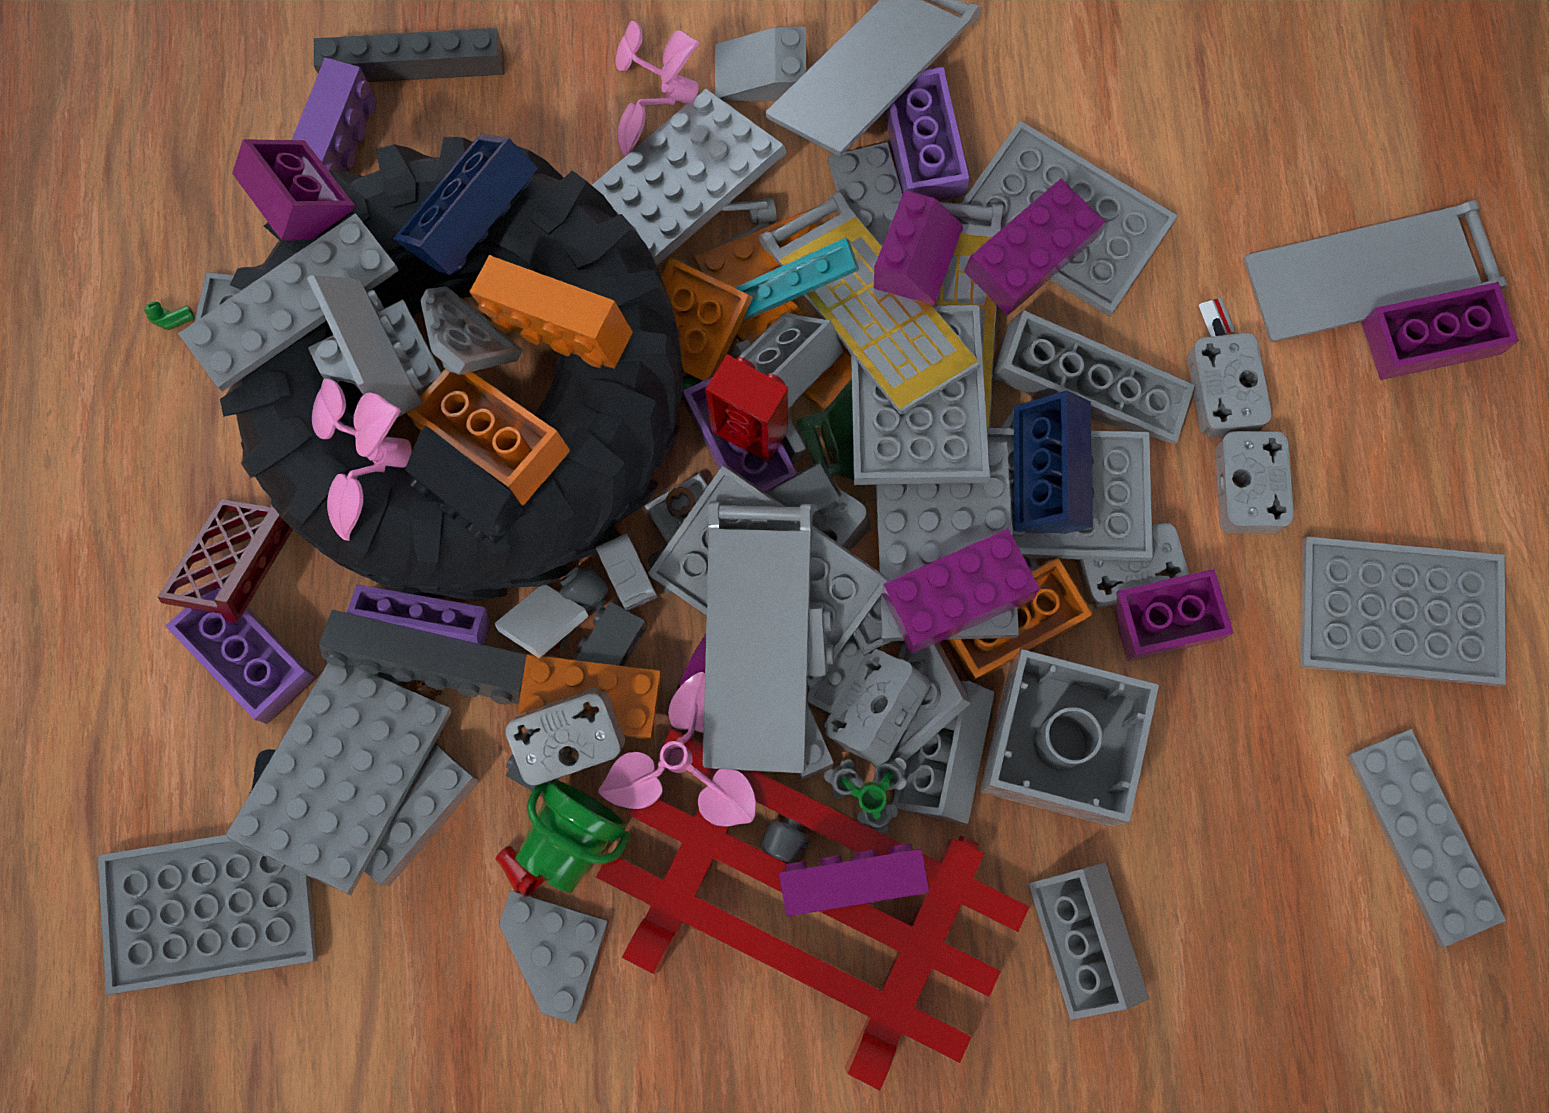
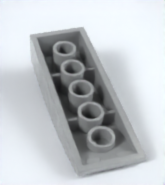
[992,310,1195,444]

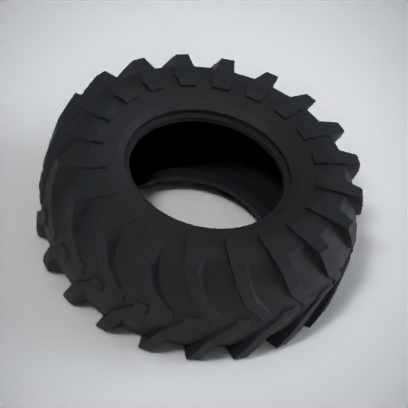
[220,137,684,601]

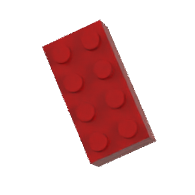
[705,354,788,464]

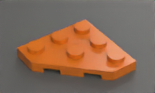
[661,257,753,381]

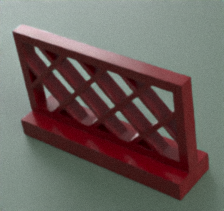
[158,499,293,623]

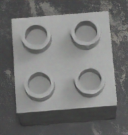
[980,649,1159,827]

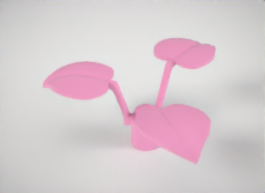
[615,21,700,156]
[312,379,412,541]
[598,672,756,827]

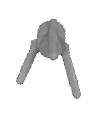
[714,197,777,248]

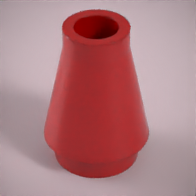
[495,846,545,897]

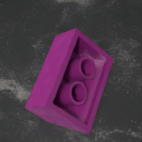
[232,139,355,241]
[873,190,963,306]
[1116,569,1234,662]

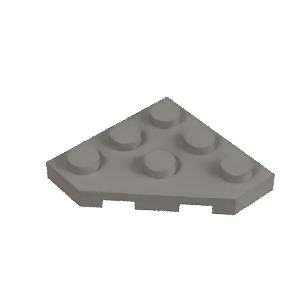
[420,286,523,375]
[308,300,441,396]
[890,642,971,761]
[499,891,609,1024]

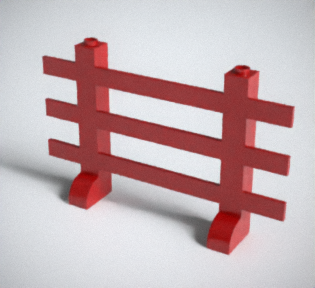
[595,729,1030,1091]

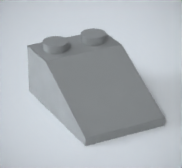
[715,27,806,102]

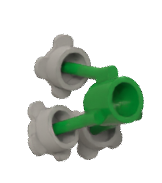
[824,757,907,834]

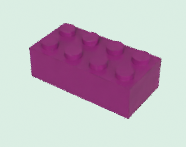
[964,178,1106,316]
[1362,282,1519,380]
[882,528,1040,655]
[779,844,929,917]

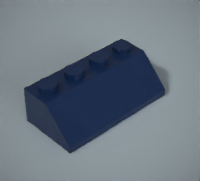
[393,134,538,275]
[1014,390,1093,534]

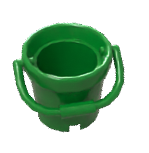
[515,780,631,893]

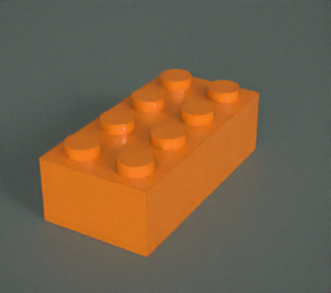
[470,255,633,369]
[406,368,570,505]
[946,558,1092,683]

